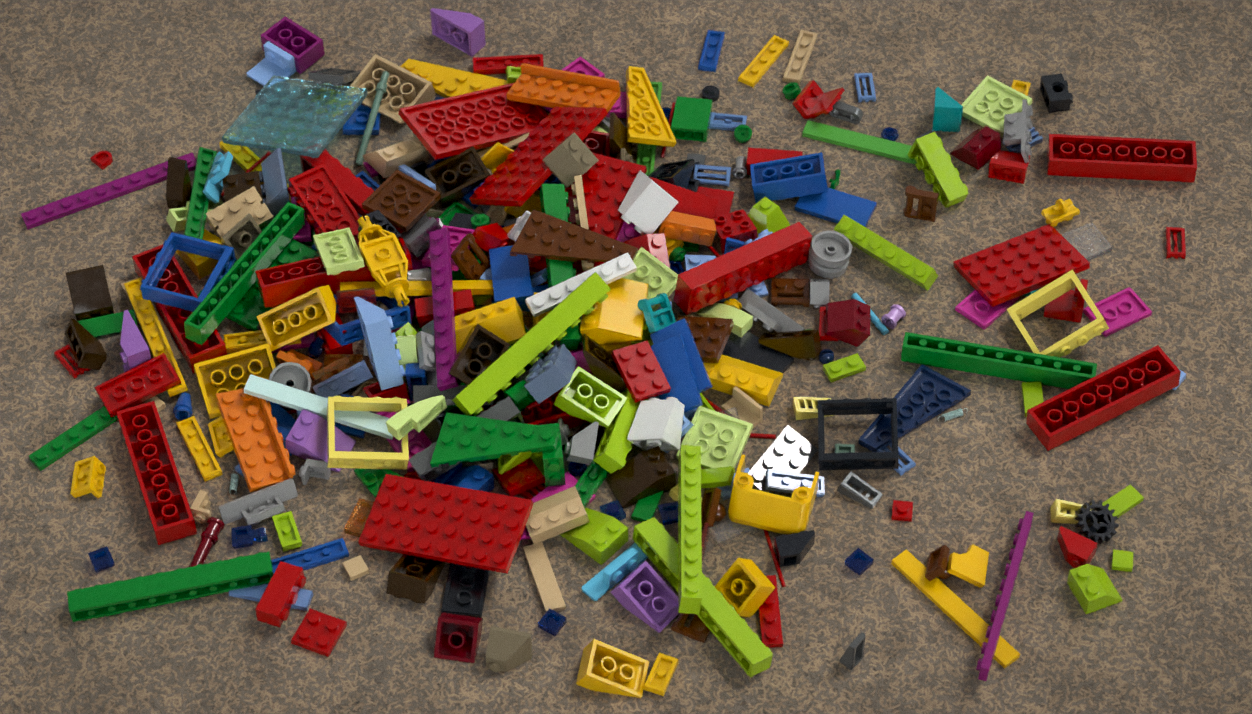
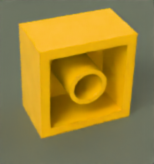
[715,558,775,617]

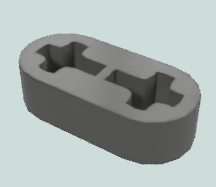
[829,102,863,124]

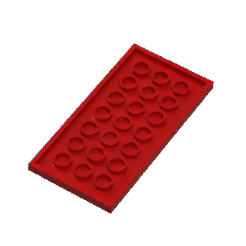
[398,83,548,160]
[469,106,608,207]
[528,153,647,276]
[358,474,534,574]

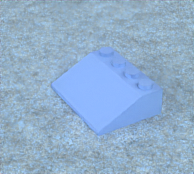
[354,297,405,391]

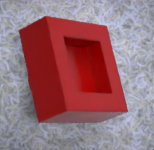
[892,500,913,522]

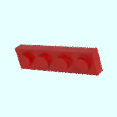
[473,54,544,75]
[758,575,783,648]

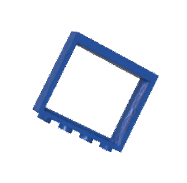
[140,232,236,312]
[324,293,412,346]

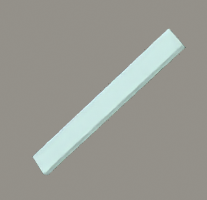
[243,374,394,440]

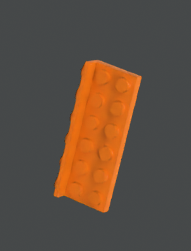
[506,63,621,118]
[215,389,295,492]

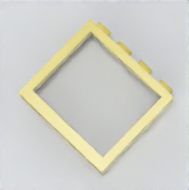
[1007,270,1109,357]
[327,396,409,470]

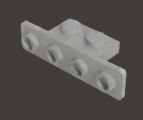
[1004,99,1033,163]
[739,289,805,332]
[416,320,437,385]
[218,478,298,525]

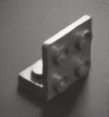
[401,215,442,258]

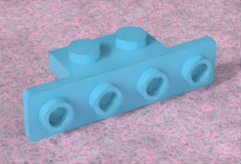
[203,151,233,204]
[581,543,648,601]

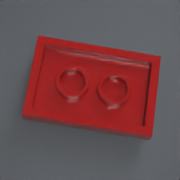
[611,341,671,402]

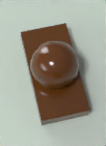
[701,488,726,530]
[925,544,952,581]

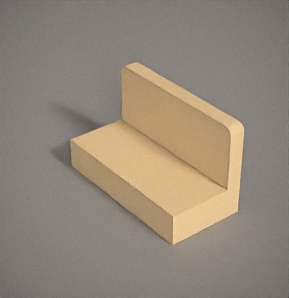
[721,387,763,428]

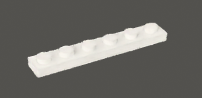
[525,253,637,318]

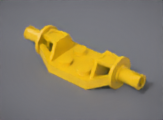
[358,216,410,307]

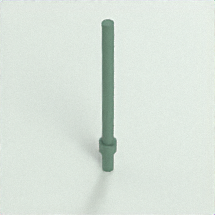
[355,71,389,167]

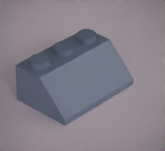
[259,148,290,216]

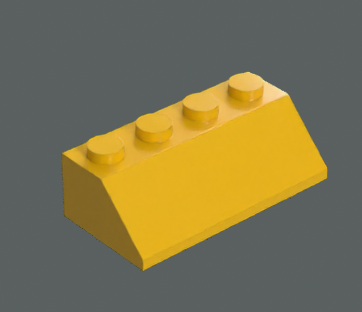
[256,285,336,352]
[455,297,526,354]
[704,355,783,407]

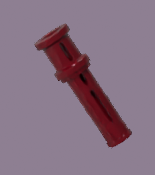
[189,517,225,567]

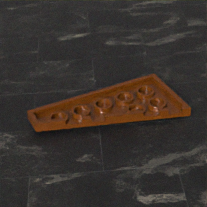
[510,209,638,263]

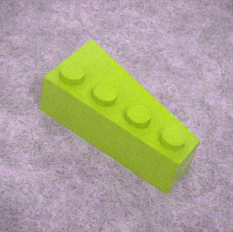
[908,132,968,208]

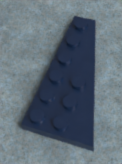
[858,364,971,452]

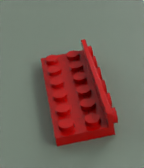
[287,163,360,248]

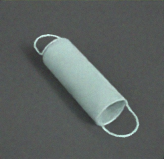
[938,408,967,421]
[229,470,239,498]

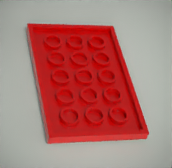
[953,224,1090,307]

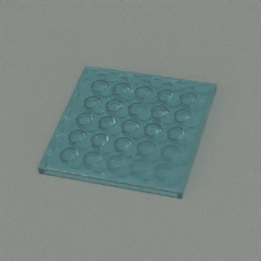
[222,75,368,158]

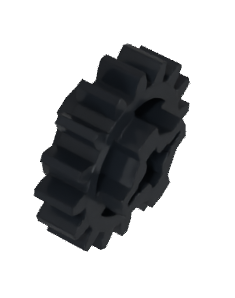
[1075,500,1119,544]

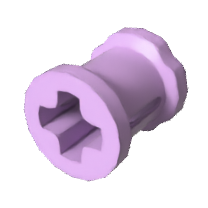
[881,304,906,329]

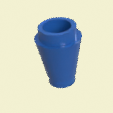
[173,392,193,421]

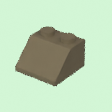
[542,132,599,188]

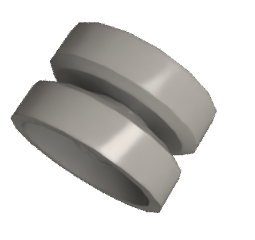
[808,230,852,279]
[269,362,312,410]

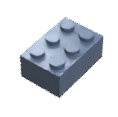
[524,344,578,404]

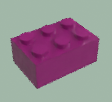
[260,16,325,74]

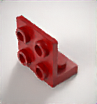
[792,80,845,119]
[988,150,1030,184]
[711,209,758,255]
[1043,279,1088,323]

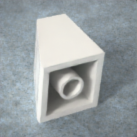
[618,170,678,235]
[627,397,685,451]

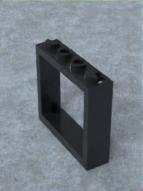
[818,397,899,471]

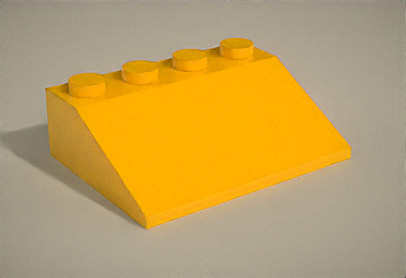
[580,278,649,345]
[194,343,276,419]

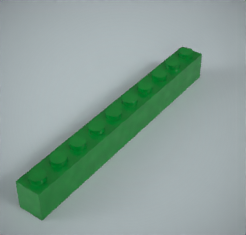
[540,184,582,350]
[184,202,305,345]
[901,332,1097,389]
[67,551,274,622]

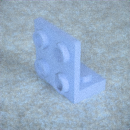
[247,41,296,88]

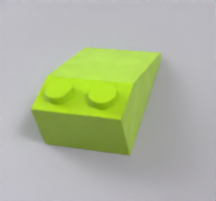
[553,366,627,428]
[560,507,629,566]

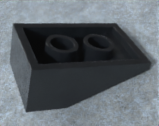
[648,159,695,189]

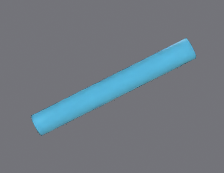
[851,293,889,335]

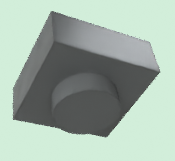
[687,153,706,172]

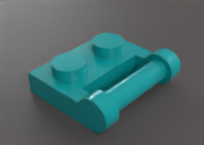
[637,293,676,333]

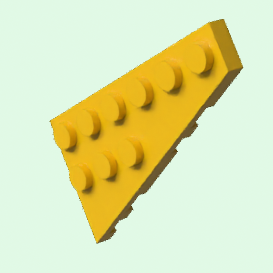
[400,59,511,98]
[626,66,677,147]

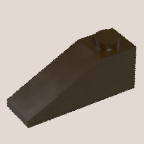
[166,157,192,209]
[65,318,107,370]
[758,330,822,361]

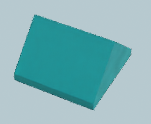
[932,87,963,132]

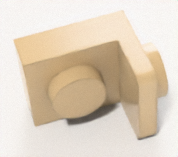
[190,490,211,524]

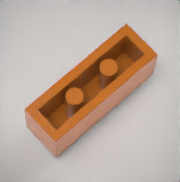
[657,211,716,247]

